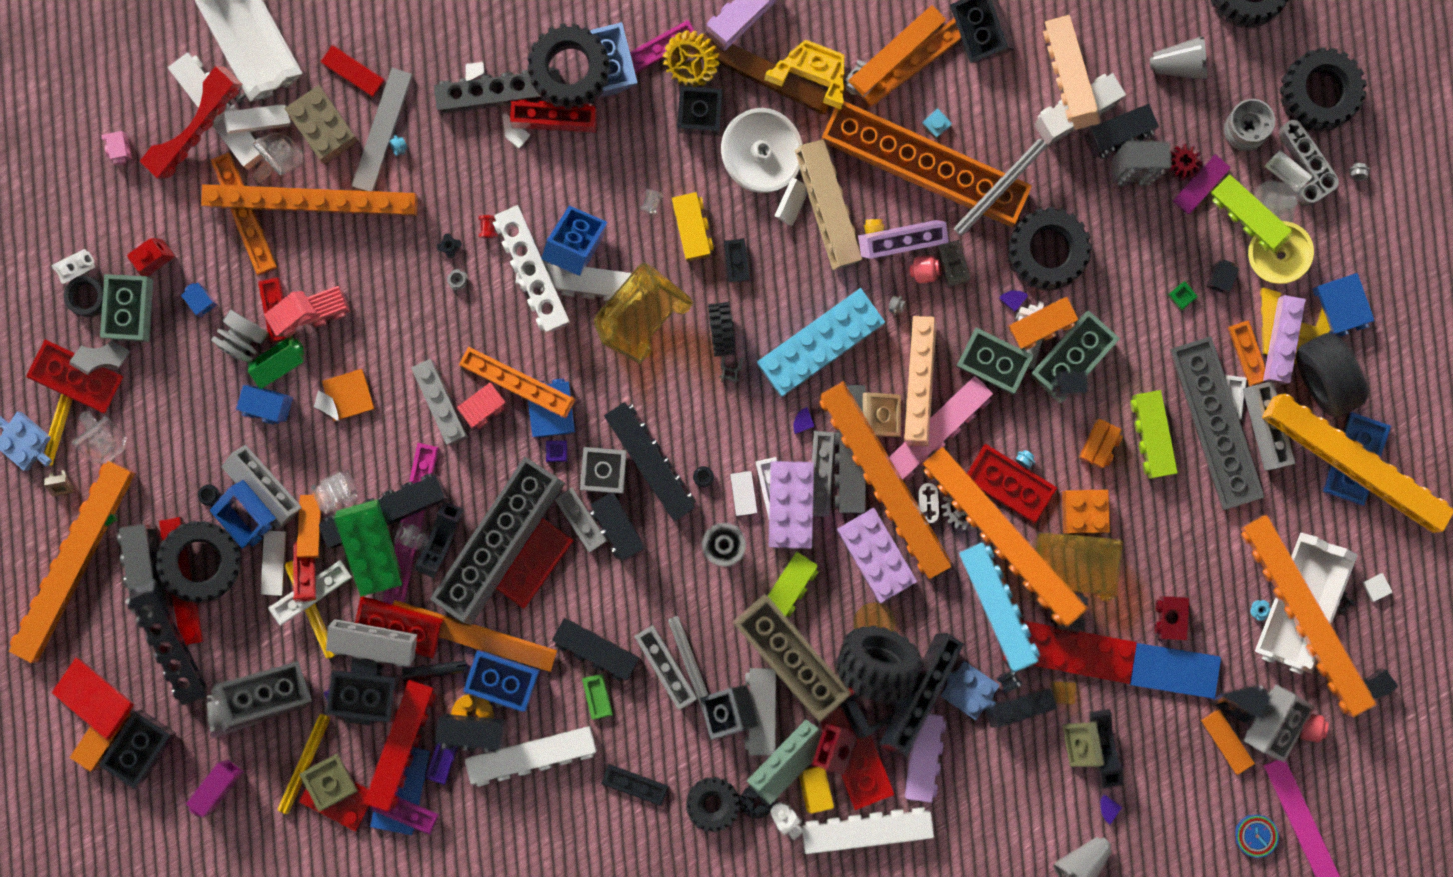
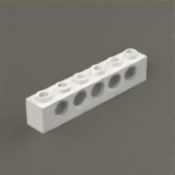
[493,205,571,334]

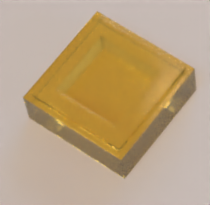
[1053,681,1076,704]

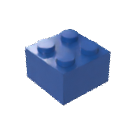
[236,385,293,425]

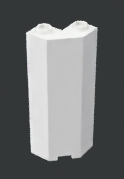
[195,0,302,102]
[1255,533,1357,675]

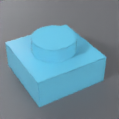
[922,109,952,139]

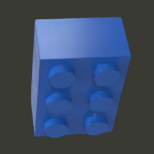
[541,205,608,276]
[463,650,540,712]

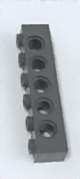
[434,67,562,114]

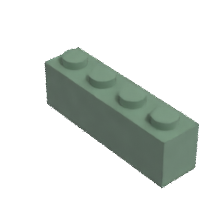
[747,720,822,805]

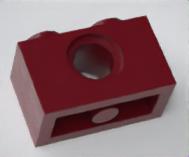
[1154,596,1189,640]
[812,723,857,775]

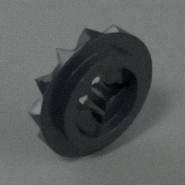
[740,786,774,819]

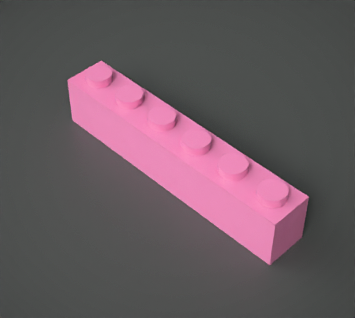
[890,376,993,482]

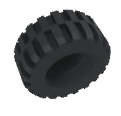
[1210,0,1289,28]
[527,23,610,110]
[1280,47,1367,132]
[1008,207,1092,291]
[157,521,241,603]
[835,626,922,703]

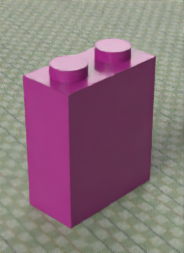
[186,759,244,817]

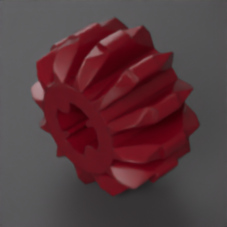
[1167,144,1202,180]

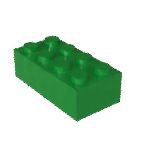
[334,499,403,597]

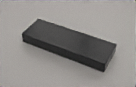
[601,764,669,806]

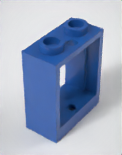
[209,480,276,549]

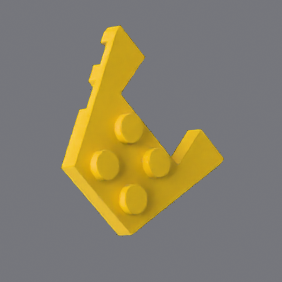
[764,40,844,109]
[1260,287,1330,365]

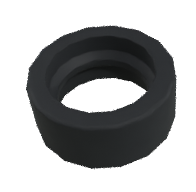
[63,276,104,317]

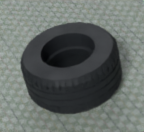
[1296,333,1369,417]

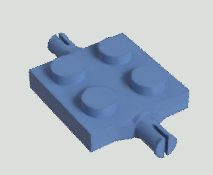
[0,412,52,471]
[940,660,1000,720]

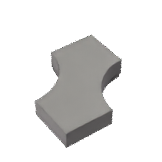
[69,340,130,375]

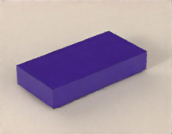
[425,744,459,785]

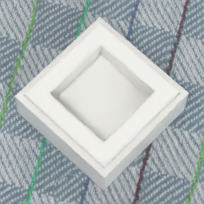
[1362,573,1392,602]

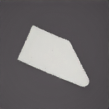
[466,62,484,81]
[503,114,530,148]
[314,391,338,420]

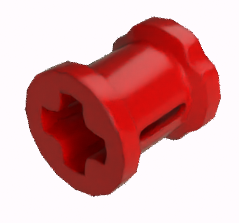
[478,215,497,239]

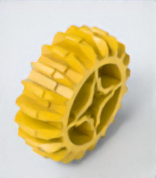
[663,30,719,87]

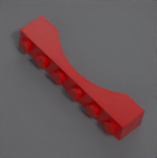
[139,66,242,178]

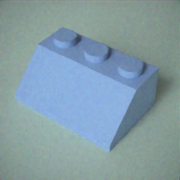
[590,22,638,98]

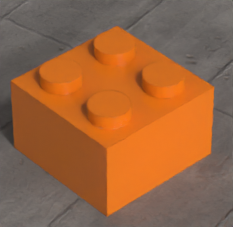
[1062,490,1110,534]

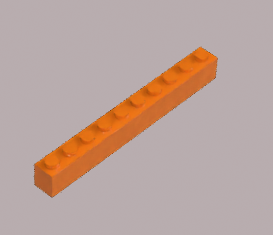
[201,184,418,216]
[820,381,952,579]
[923,447,1087,627]
[9,461,136,663]
[1241,515,1376,717]

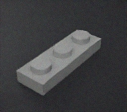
[555,488,606,552]

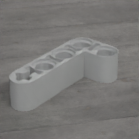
[1279,120,1339,206]

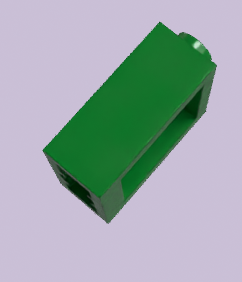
[248,335,305,390]

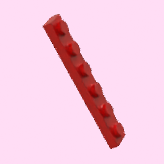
[159,517,204,645]

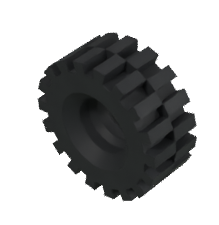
[708,302,735,357]
[686,776,740,833]

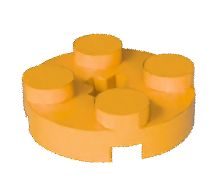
[451,694,495,718]

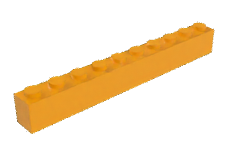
[1262,394,1453,533]

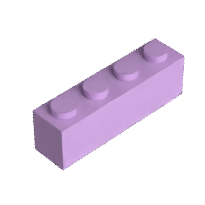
[706,0,777,51]
[858,220,949,259]
[1263,295,1305,385]
[905,714,946,802]

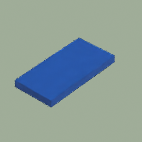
[1323,412,1391,506]
[1129,643,1221,699]
[370,747,431,835]

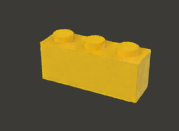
[672,192,714,262]

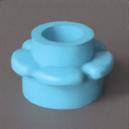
[389,136,407,156]
[1015,450,1035,469]
[1250,600,1271,621]

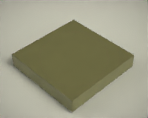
[1062,722,1104,767]
[299,753,358,812]

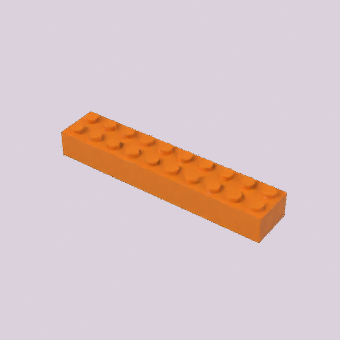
[821,101,1032,227]

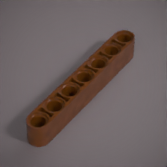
[697,32,830,115]

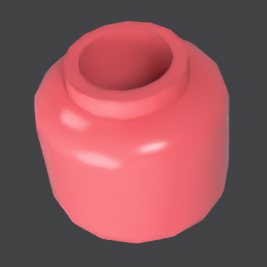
[910,255,942,284]
[1299,714,1328,743]

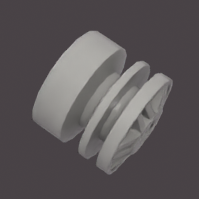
[1224,99,1275,151]
[211,310,269,363]

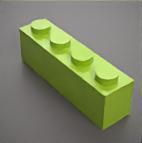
[1212,174,1292,253]
[1130,390,1177,479]
[768,551,819,617]

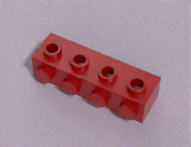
[510,100,597,133]

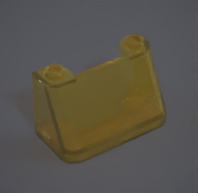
[594,262,694,364]
[1032,533,1123,601]

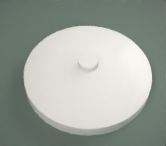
[721,108,802,193]

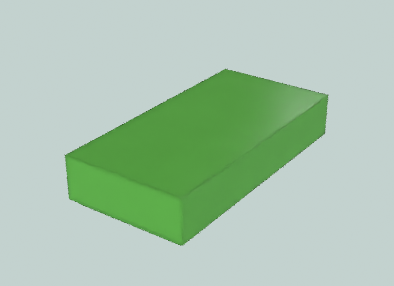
[582,674,613,720]

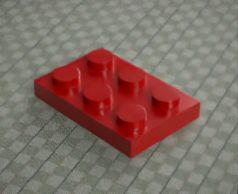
[299,780,370,832]

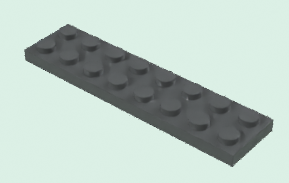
[1170,336,1264,510]

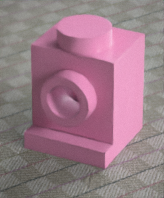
[101,131,132,165]

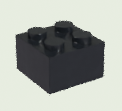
[677,86,722,136]
[700,685,758,739]

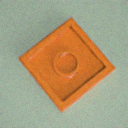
[322,369,375,422]

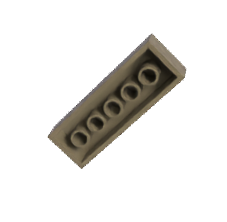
[733,594,851,721]

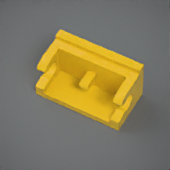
[799,766,834,814]

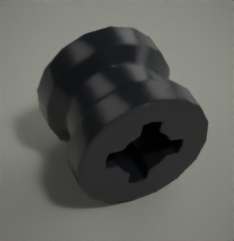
[996,670,1023,694]

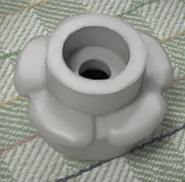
[1349,163,1371,181]
[447,269,468,290]
[888,296,905,316]

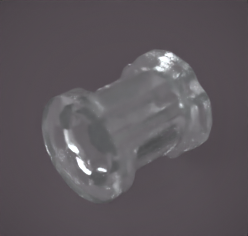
[640,189,664,215]

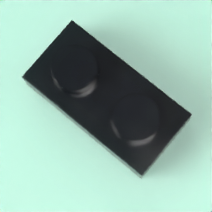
[724,238,750,283]

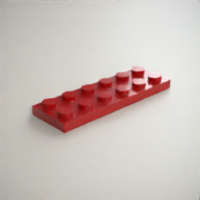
[1003,620,1137,684]
[819,682,895,810]

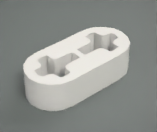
[918,483,939,523]

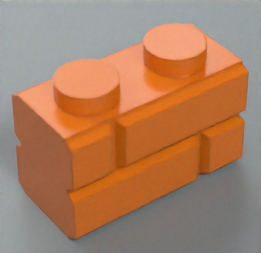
[1078,419,1123,469]

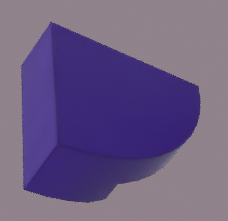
[998,290,1029,312]
[793,407,815,434]
[1100,794,1122,824]

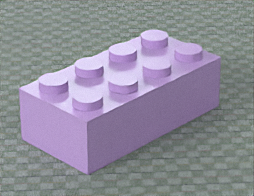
[769,461,814,548]
[836,508,917,603]

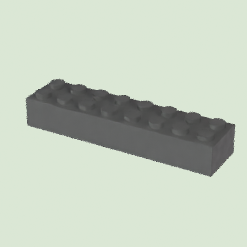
[430,456,565,625]

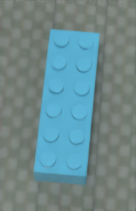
[757,288,885,398]
[959,542,1040,672]

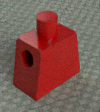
[127,238,176,277]

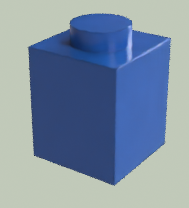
[181,282,217,317]

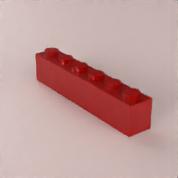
[364,680,436,812]

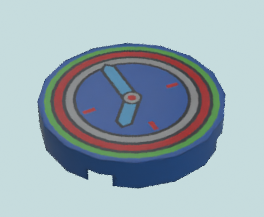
[1235,814,1279,858]

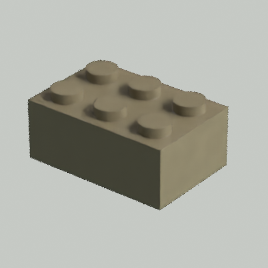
[284,85,359,165]

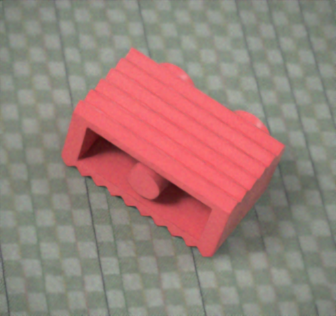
[307,286,350,328]
[264,291,315,337]
[457,382,507,429]

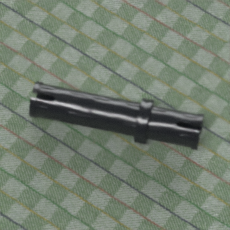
[402,659,468,682]

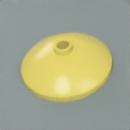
[1248,221,1314,284]

